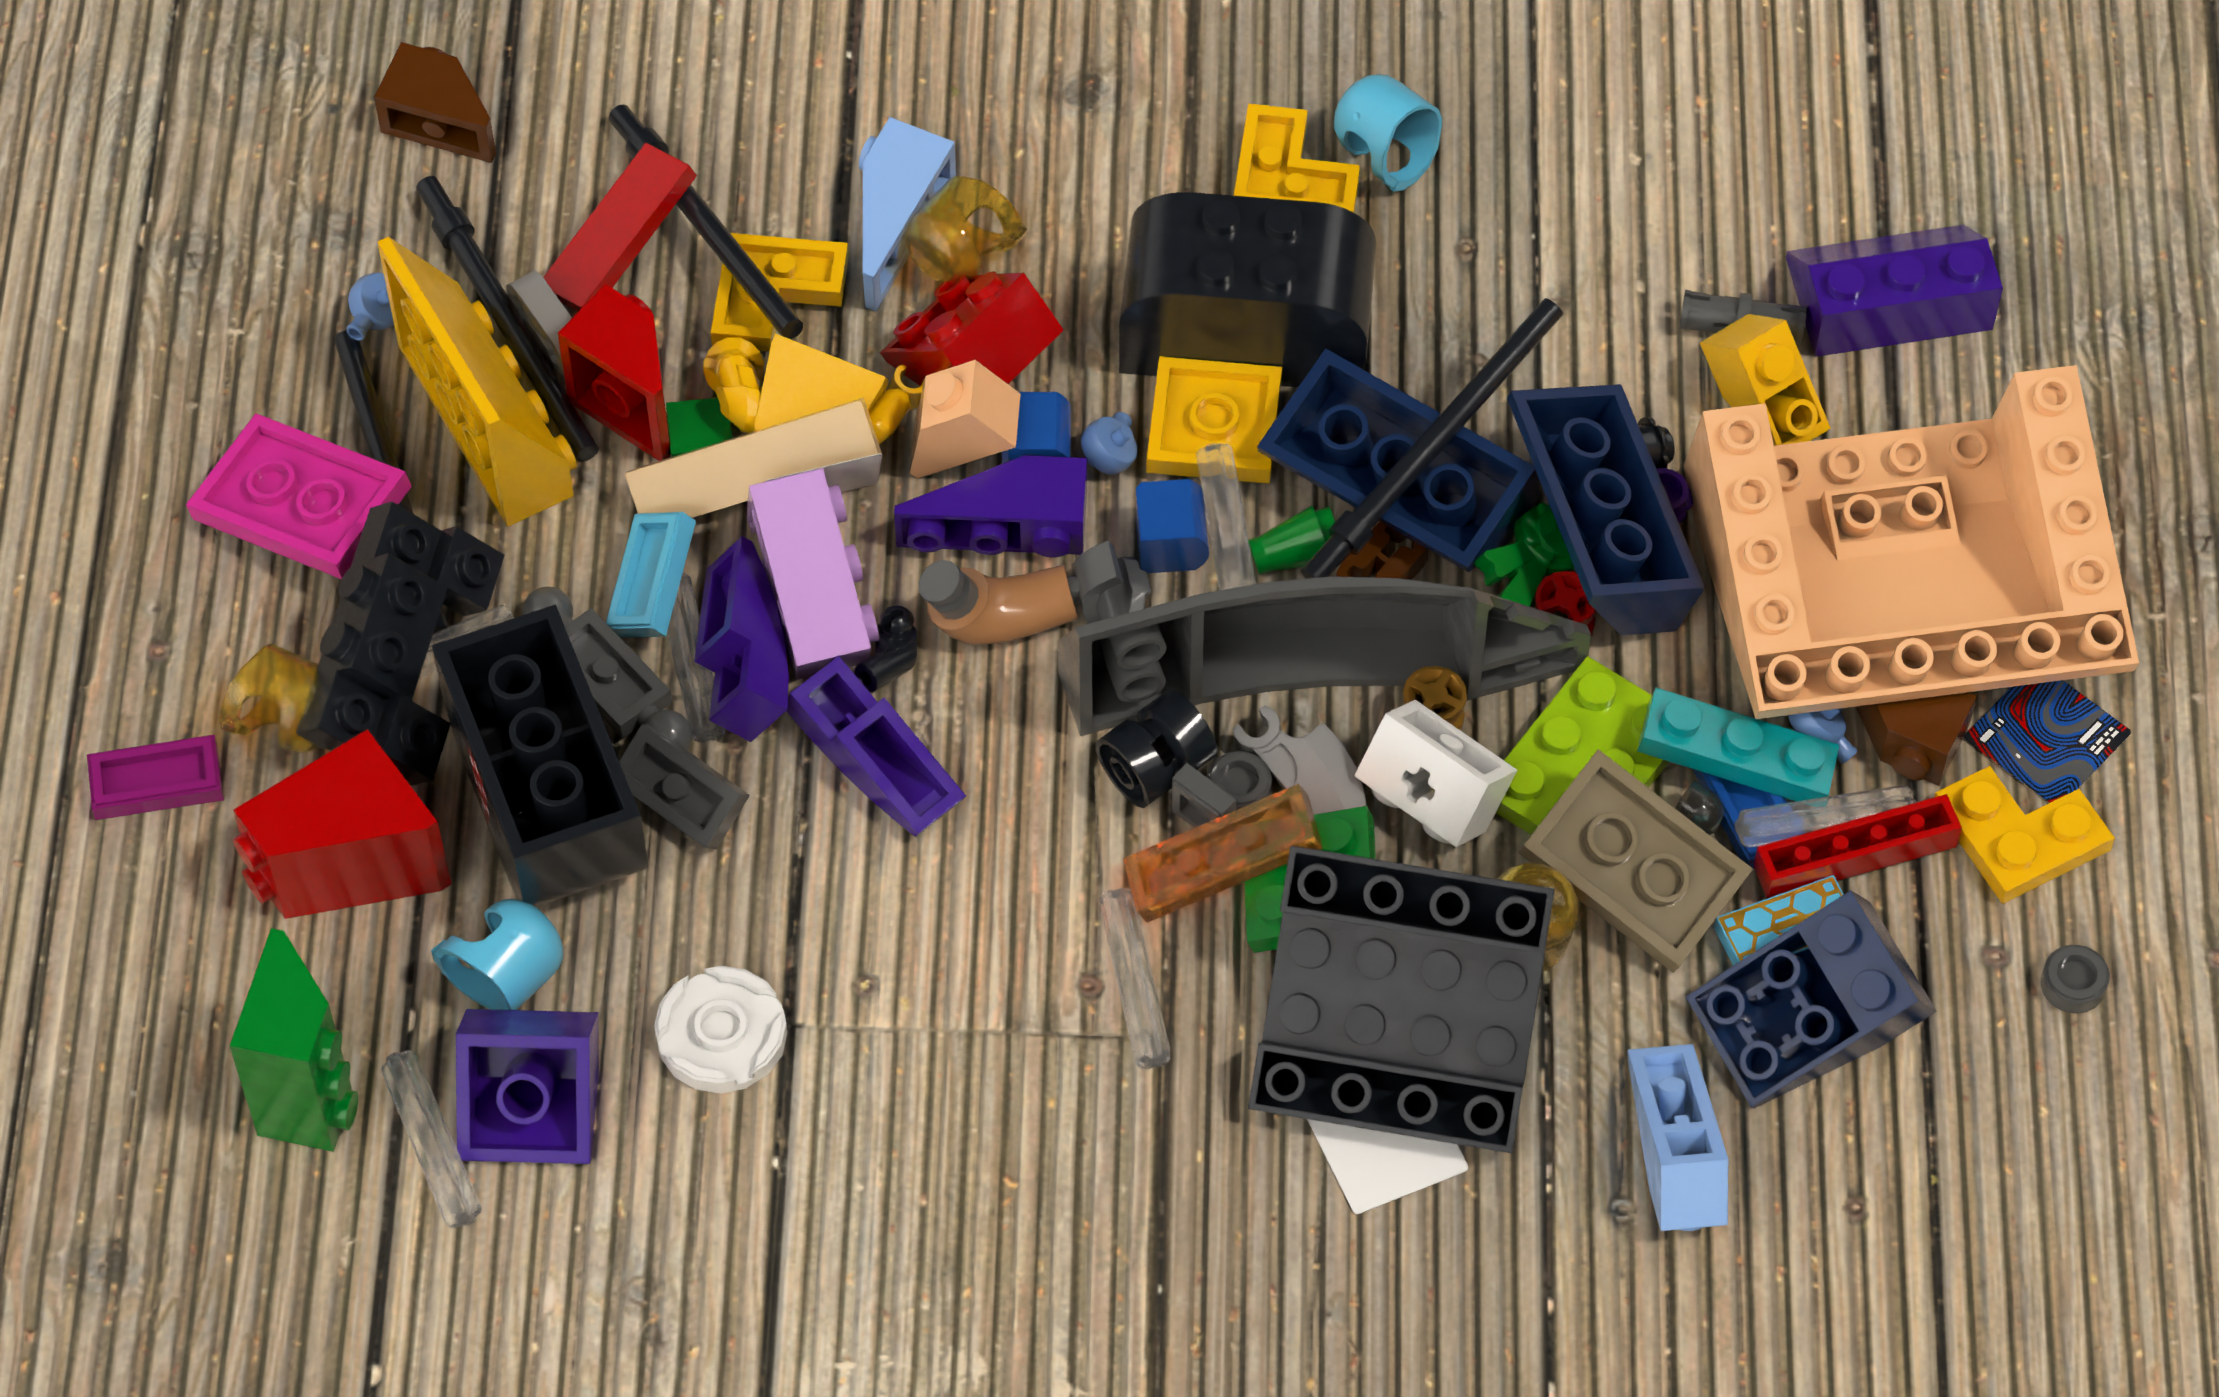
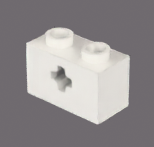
[1354,700,1517,847]

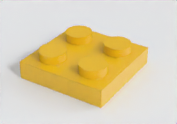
[1146,356,1282,484]

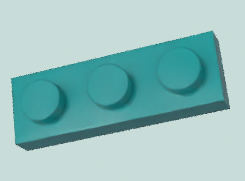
[1637,687,1840,809]

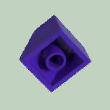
[456,1009,599,1164]

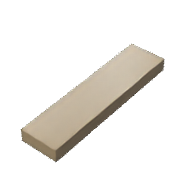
[625,398,883,518]

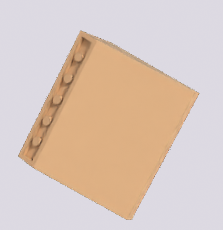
[1684,365,2139,719]

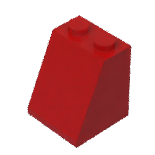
[233,729,452,919]

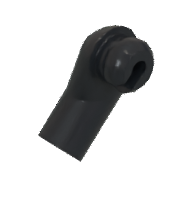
[854,605,917,693]

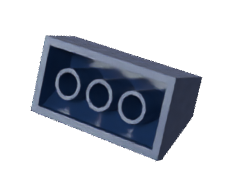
[1257,348,1540,572]
[1507,384,1705,636]

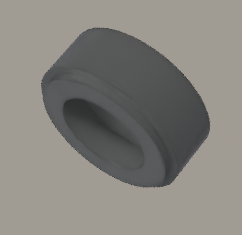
[1207,751,1271,818]
[2041,945,2110,1013]

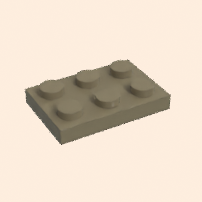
[1518,749,1753,973]

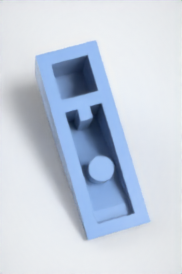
[858,117,956,312]
[1628,1044,1729,1231]

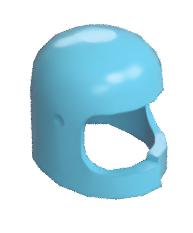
[1334,74,1442,192]
[431,899,563,1010]

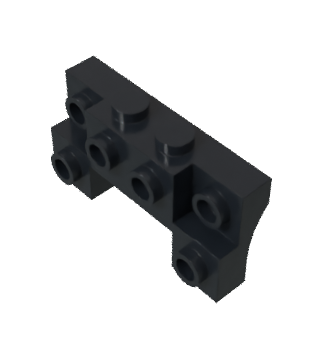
[296,501,505,786]

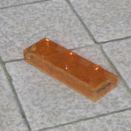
[1123,784,1323,923]

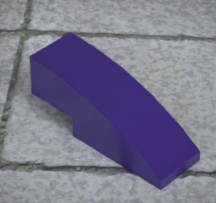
[694,536,789,742]
[786,656,966,837]

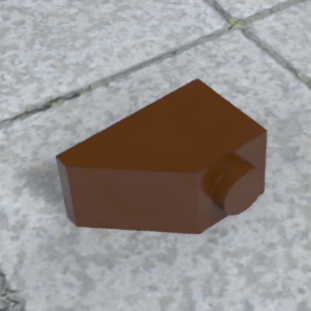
[374,42,496,163]
[1856,692,1977,786]

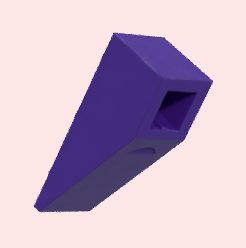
[894,455,1087,558]

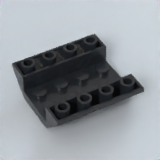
[1248,845,1555,1153]

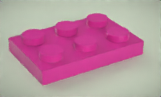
[186,413,412,579]

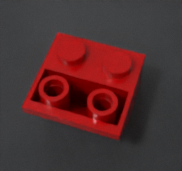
[880,271,1064,386]

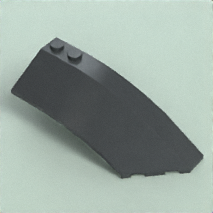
[1058,576,1591,736]

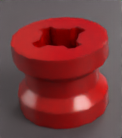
[1534,571,1596,637]

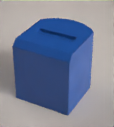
[1002,392,1071,464]
[1136,479,1209,573]

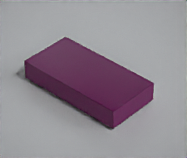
[87,734,224,820]

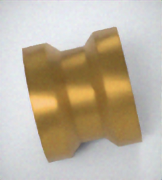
[1402,666,1467,731]

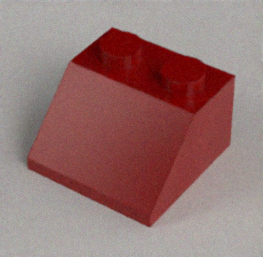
[557,284,671,461]

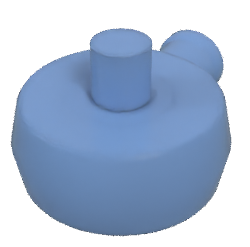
[346,273,394,341]
[1081,412,1137,475]
[1788,708,1857,764]

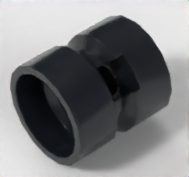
[1096,689,1218,808]

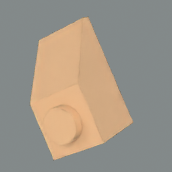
[910,360,1021,479]

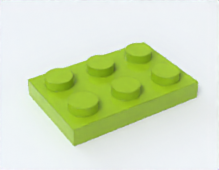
[1496,656,1669,835]

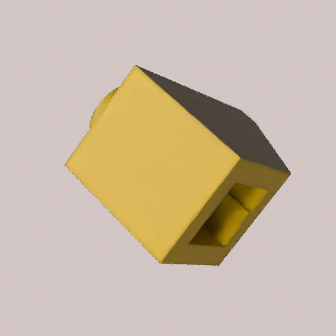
[1700,314,1831,446]

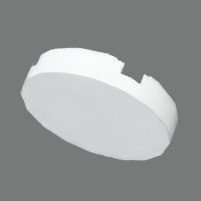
[654,966,787,1094]

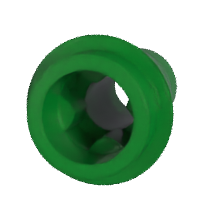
[1248,505,1335,575]

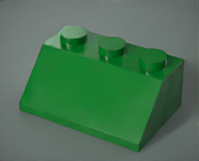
[230,928,358,1152]

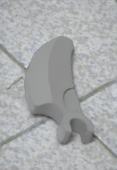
[1232,705,1367,817]

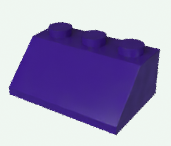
[1786,224,2003,357]

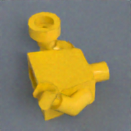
[703,333,925,445]

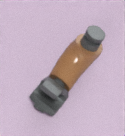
[919,540,1151,644]

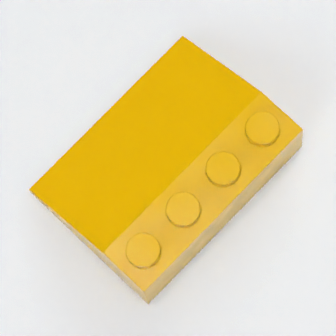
[377,236,577,527]

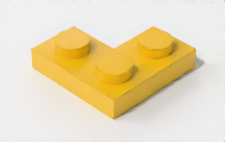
[1234,103,1360,213]
[710,233,849,352]
[1934,766,2115,904]

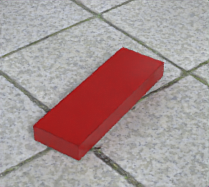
[543,143,697,312]

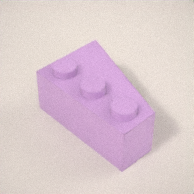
[746,468,879,680]

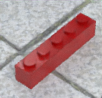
[1753,794,1962,899]

